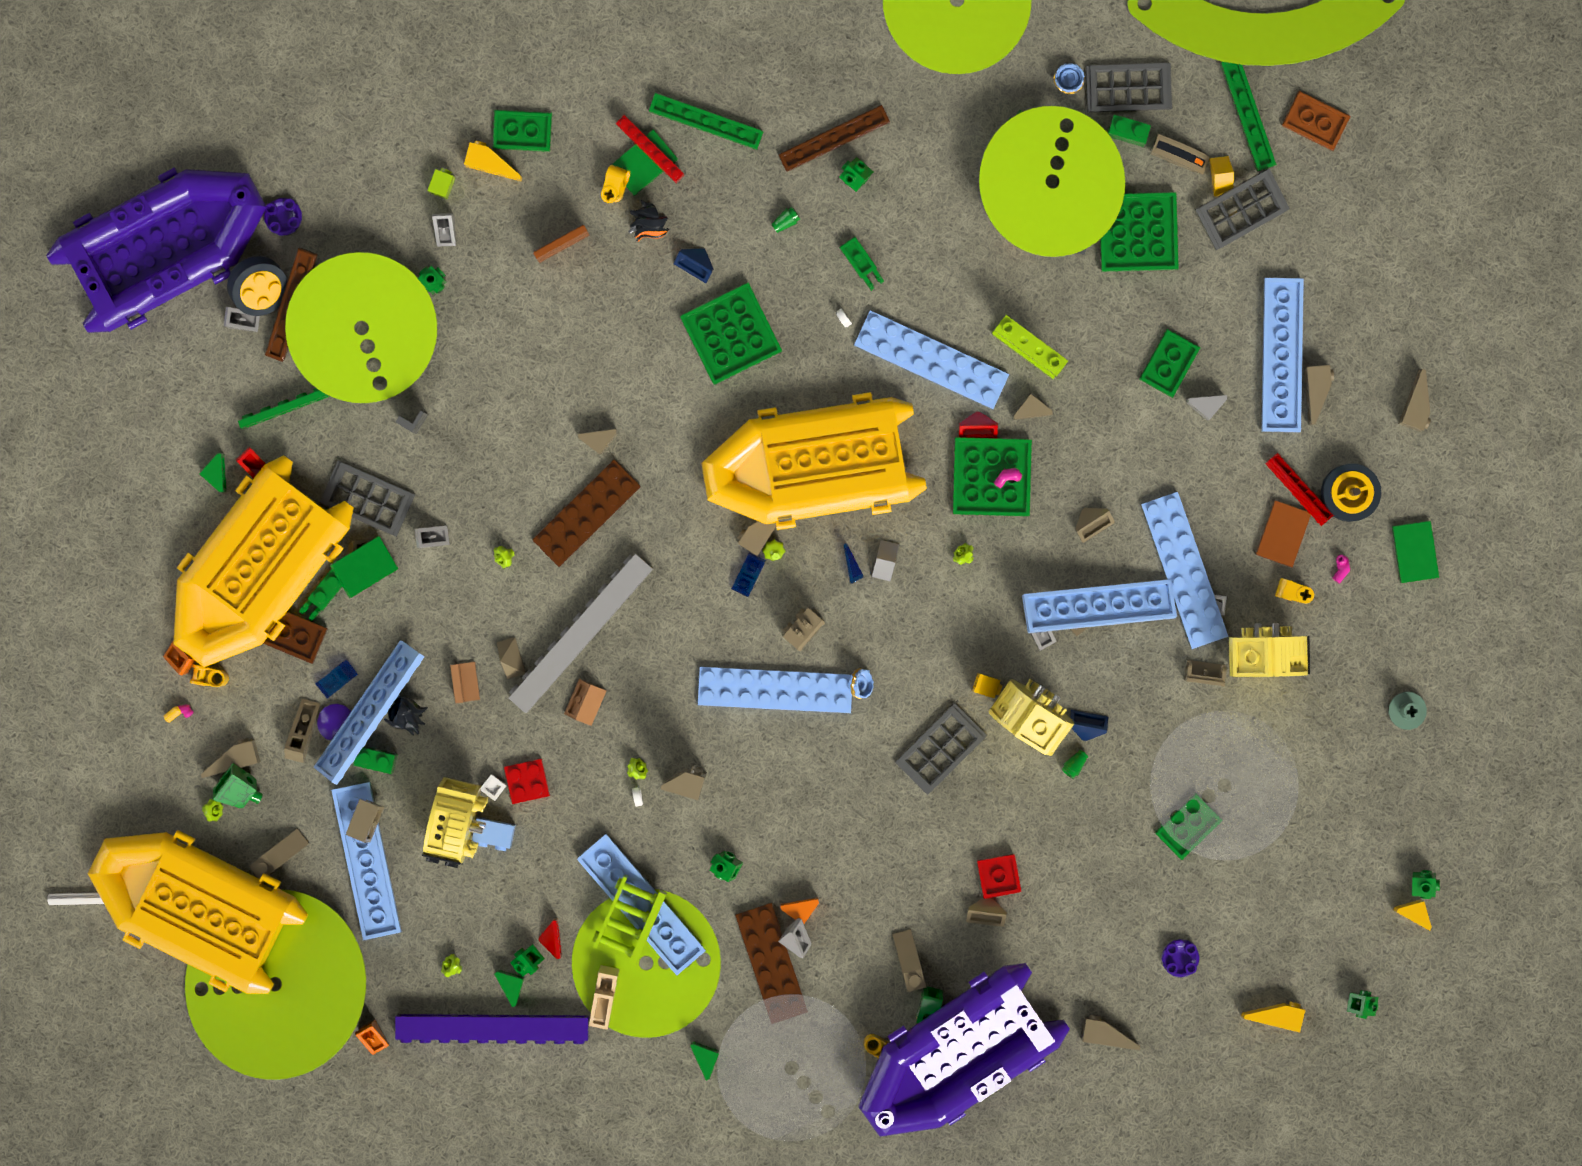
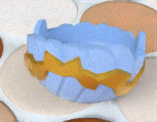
[1054,63,1085,94]
[848,668,874,699]

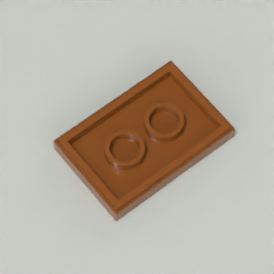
[1282,91,1351,151]
[533,225,590,263]
[1255,501,1311,568]

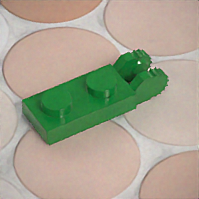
[839,237,884,291]
[299,569,342,622]

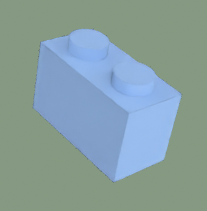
[472,817,516,851]

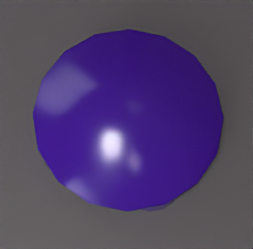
[264,198,302,236]
[317,704,351,741]
[1162,939,1199,977]

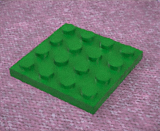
[1100,192,1179,272]
[680,282,783,385]
[953,438,1032,517]

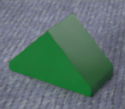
[199,454,227,493]
[494,970,525,1007]
[690,1042,719,1081]

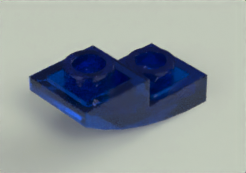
[731,552,766,597]

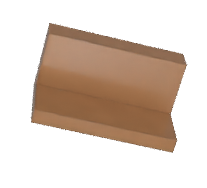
[450,662,480,703]
[564,679,606,726]

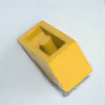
[972,673,1002,699]

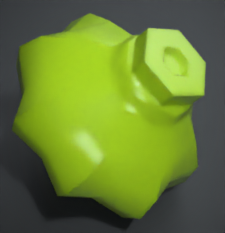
[762,539,786,561]
[953,543,974,565]
[494,546,515,568]
[627,758,648,780]
[202,799,224,822]
[441,954,462,977]

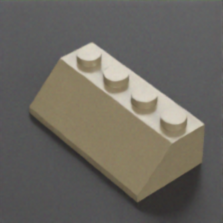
[661,766,707,800]

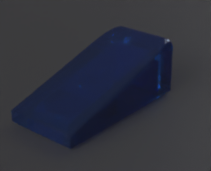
[843,543,863,584]

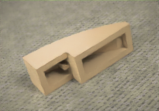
[589,965,619,1030]

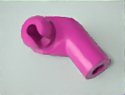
[994,468,1022,489]
[1332,554,1350,584]

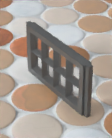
[1086,63,1172,112]
[1195,168,1290,250]
[319,461,415,537]
[895,703,987,795]

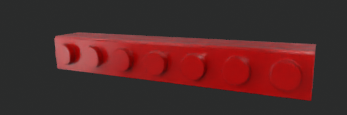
[616,115,684,184]
[1265,453,1334,526]

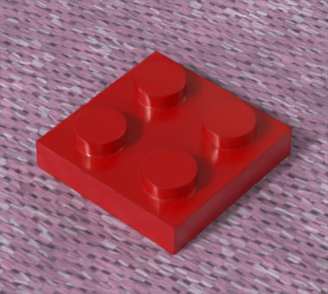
[504,758,550,804]
[977,854,1022,899]

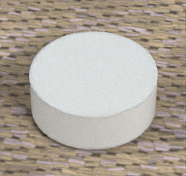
[836,308,852,327]
[632,787,643,807]

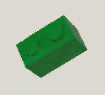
[1108,115,1151,147]
[353,746,398,774]

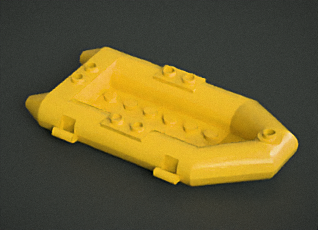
[701,392,927,530]
[173,455,354,667]
[87,830,308,994]

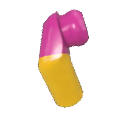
[164,704,194,723]

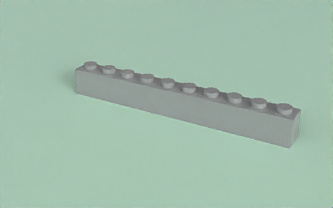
[508,554,653,713]

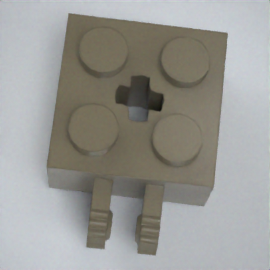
[782,607,825,651]

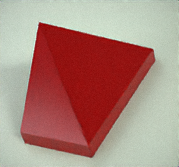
[959,412,998,439]
[236,447,265,479]
[538,918,562,959]

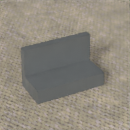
[396,411,428,434]

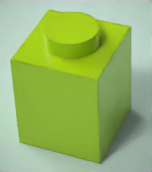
[427,168,455,199]

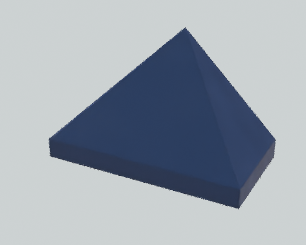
[673,248,714,283]
[1070,709,1109,741]

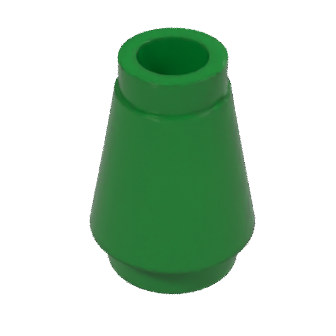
[771,207,800,233]
[1061,750,1088,779]

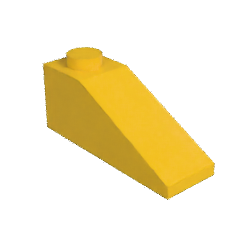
[464,141,522,181]
[1241,1001,1305,1032]

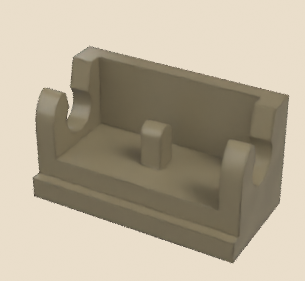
[1184,660,1227,686]
[345,799,384,843]

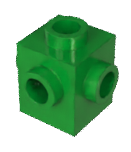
[839,157,874,192]
[417,266,447,295]
[709,851,744,882]
[1412,870,1440,899]
[510,944,545,977]
[1347,990,1379,1019]

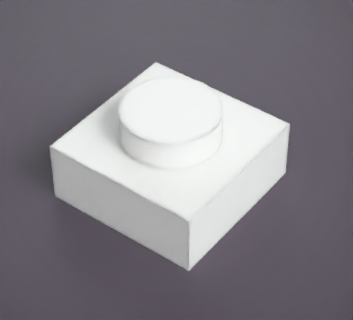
[481,774,507,801]

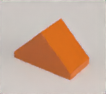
[163,642,196,676]
[780,897,819,924]
[355,1020,389,1055]

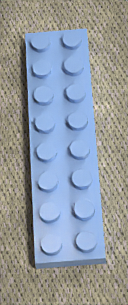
[1261,278,1304,432]
[854,310,1009,409]
[1141,492,1229,649]
[1022,579,1177,633]
[314,640,424,785]
[698,667,852,713]
[331,782,402,940]
[577,834,706,975]

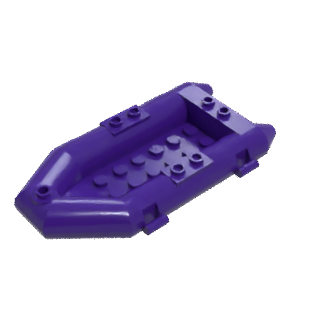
[46,167,267,333]
[858,963,1070,1137]

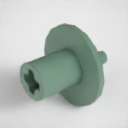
[1388,692,1427,730]

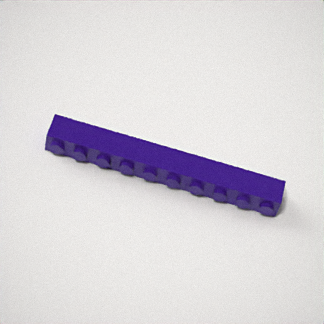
[395,1014,589,1044]

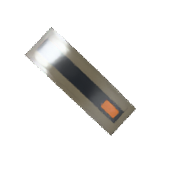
[1150,134,1210,175]

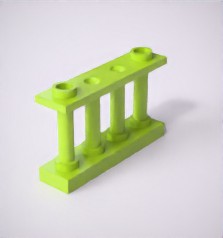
[992,315,1068,379]
[592,875,667,966]

